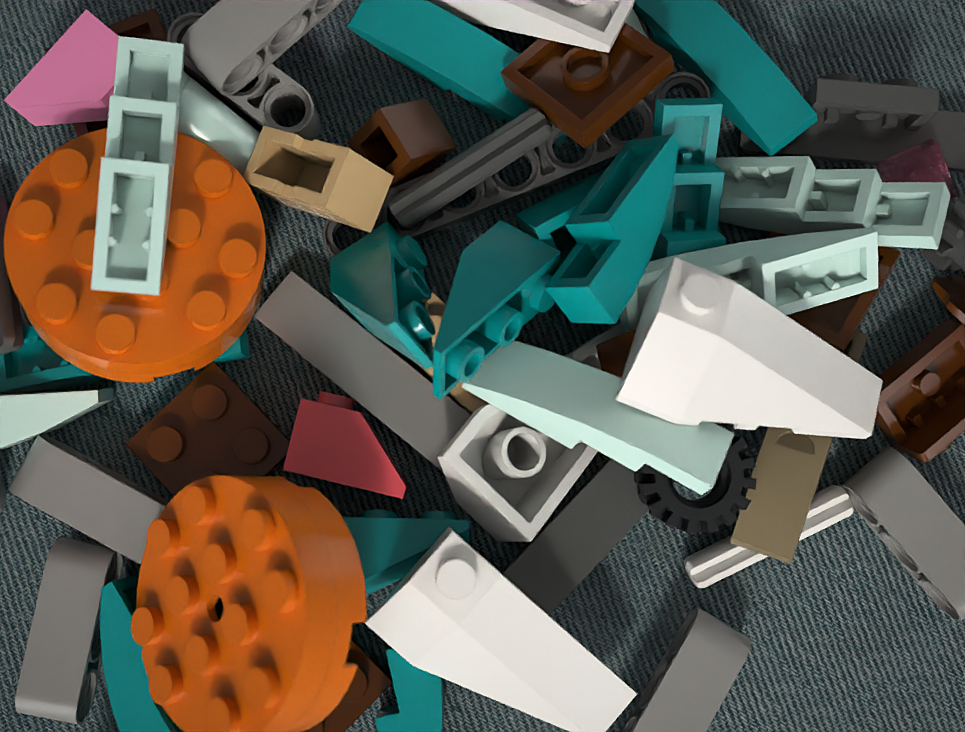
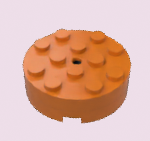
[4,128,266,383]
[131,475,367,732]

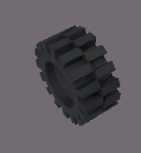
[634,422,757,534]

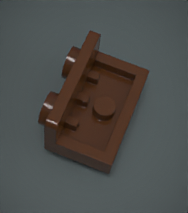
[875,319,965,463]

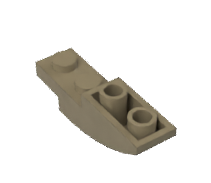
[731,330,868,564]

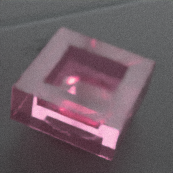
[875,139,958,200]

